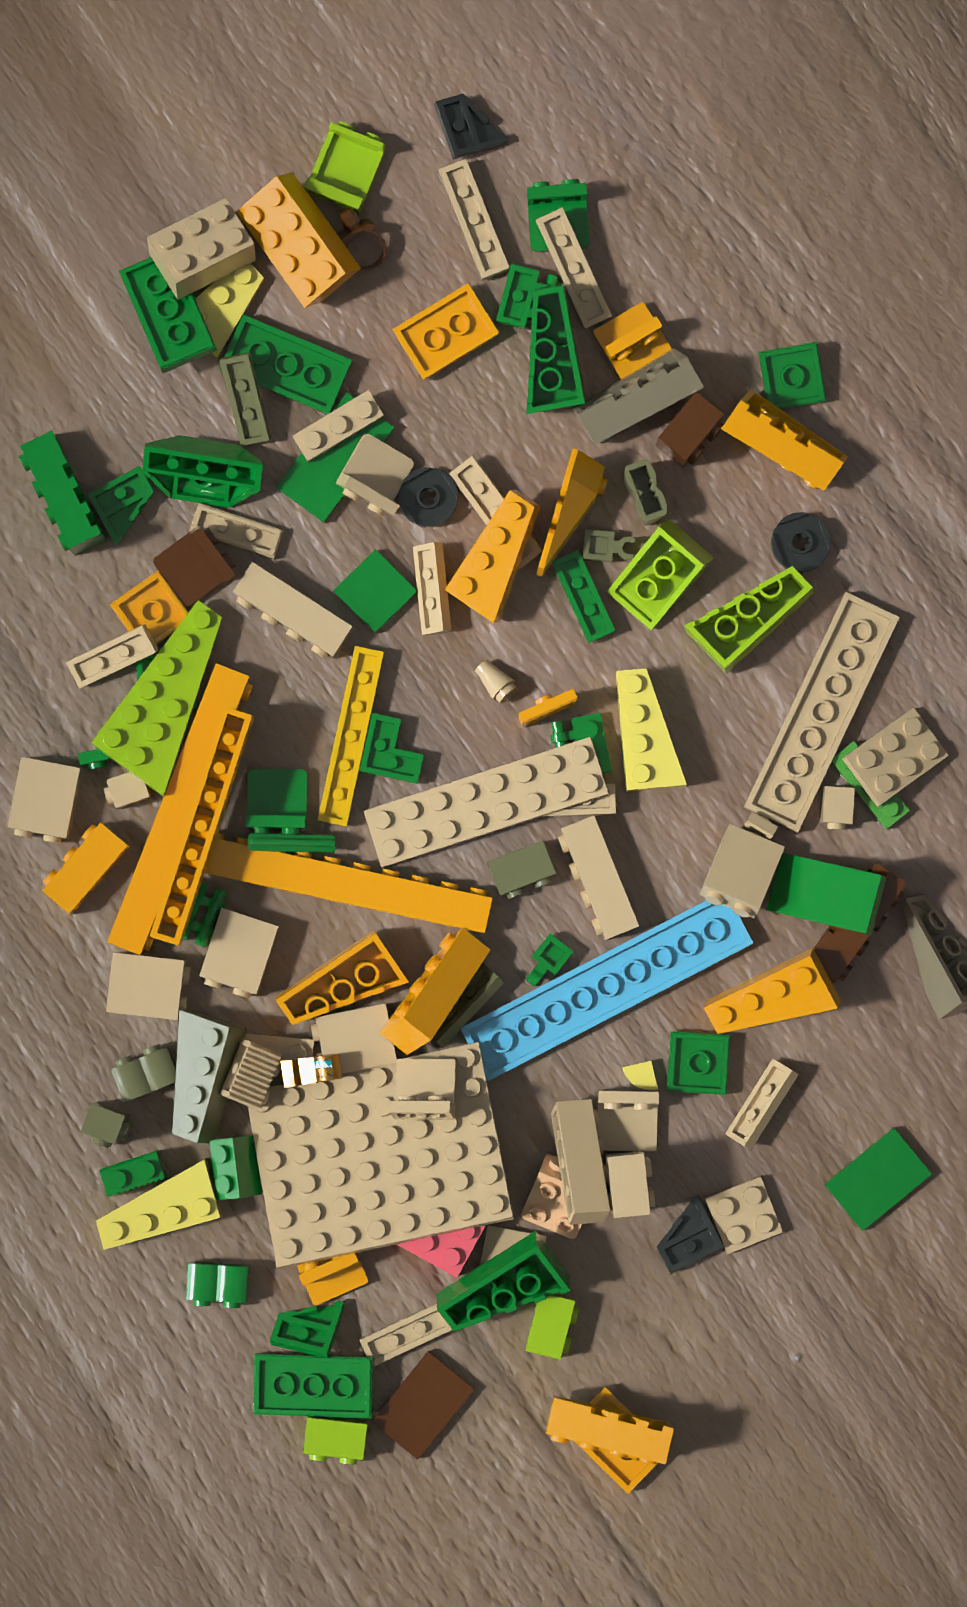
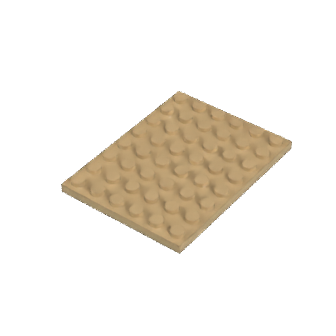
[248,1042,514,1269]

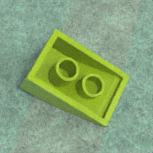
[607,519,714,630]

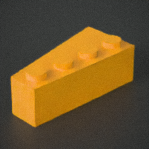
[445,490,541,623]
[275,930,408,1025]
[546,1395,674,1464]

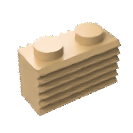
[220,1039,282,1110]

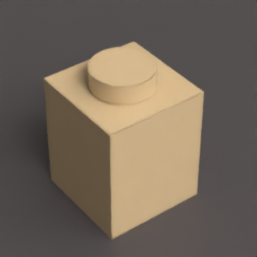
[103,772,152,810]
[820,786,855,830]

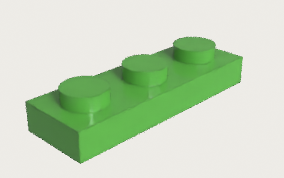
[831,741,910,830]

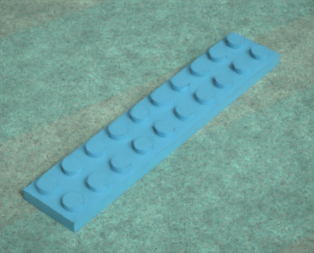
[461,901,753,1081]

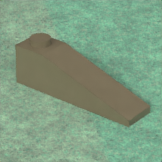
[902,894,967,1019]

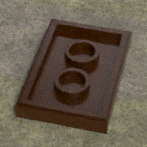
[371,1351,475,1460]

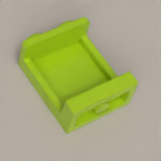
[304,121,386,215]

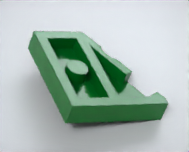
[87,466,154,545]
[270,1301,345,1359]

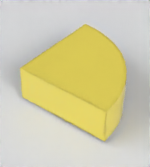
[622,1061,658,1090]

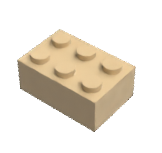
[147,198,256,300]
[605,1151,655,1218]

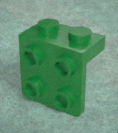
[527,179,590,252]
[245,769,307,834]

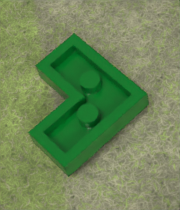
[359,713,424,784]

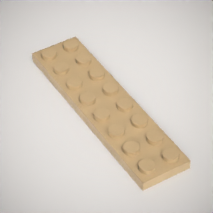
[744,592,899,833]
[364,737,609,868]

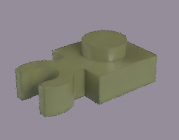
[582,529,635,563]

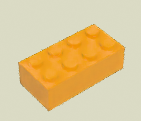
[236,172,361,308]

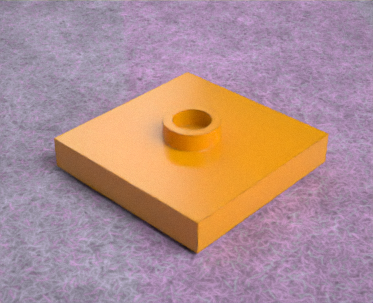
[109,571,188,645]
[518,688,578,727]

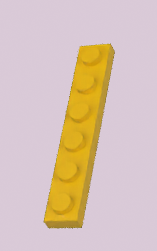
[317,646,384,827]

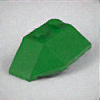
[142,435,264,508]

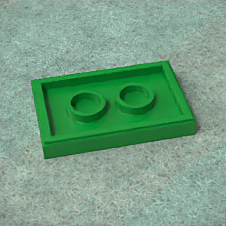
[824,1128,932,1231]

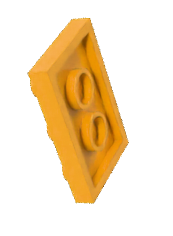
[392,283,499,381]
[574,1387,670,1494]

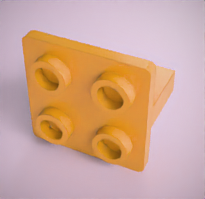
[593,302,672,379]
[297,1253,368,1305]

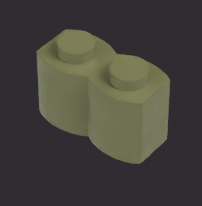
[624,459,667,526]
[111,1044,176,1103]

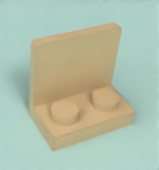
[389,1059,456,1120]
[597,1090,659,1151]

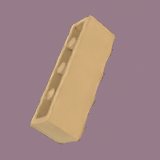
[233,562,353,659]
[557,815,639,940]
[551,1099,613,1225]

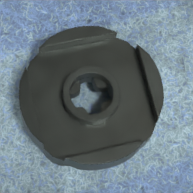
[399,467,458,528]
[771,512,831,573]

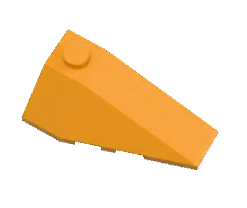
[537,448,608,577]

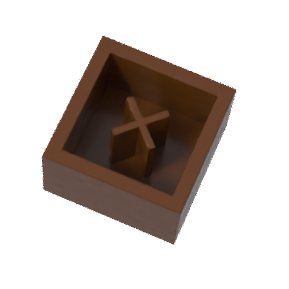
[656,392,724,468]

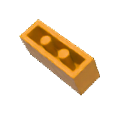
[42,822,130,915]

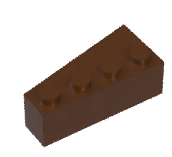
[814,863,907,983]

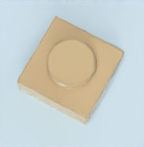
[742,812,778,840]

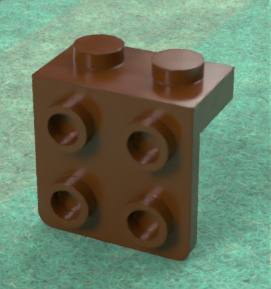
[153,525,236,606]

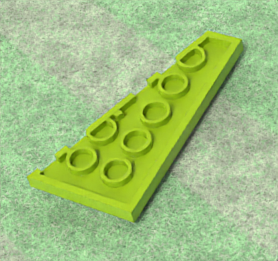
[91,600,222,797]

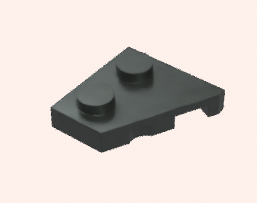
[434,93,508,160]
[657,1195,724,1275]

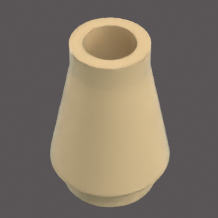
[475,659,518,704]

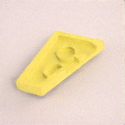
[195,263,264,360]

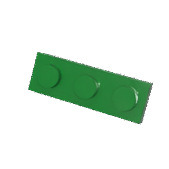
[552,550,615,644]

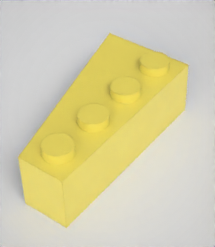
[616,668,687,792]
[96,1158,222,1250]

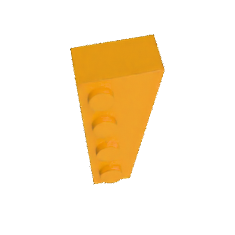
[721,389,848,491]
[380,928,490,1055]
[704,948,841,1034]

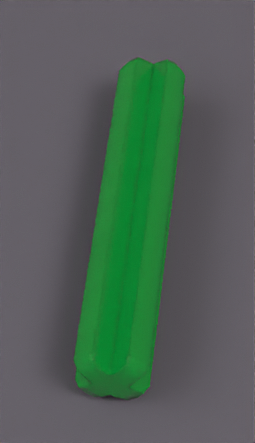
[247,833,336,853]

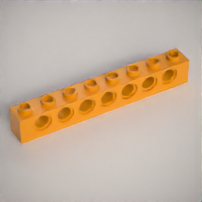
[150,706,254,946]

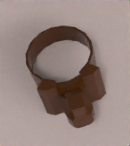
[337,208,387,271]

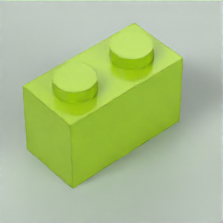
[525,1294,579,1360]
[303,1416,368,1465]

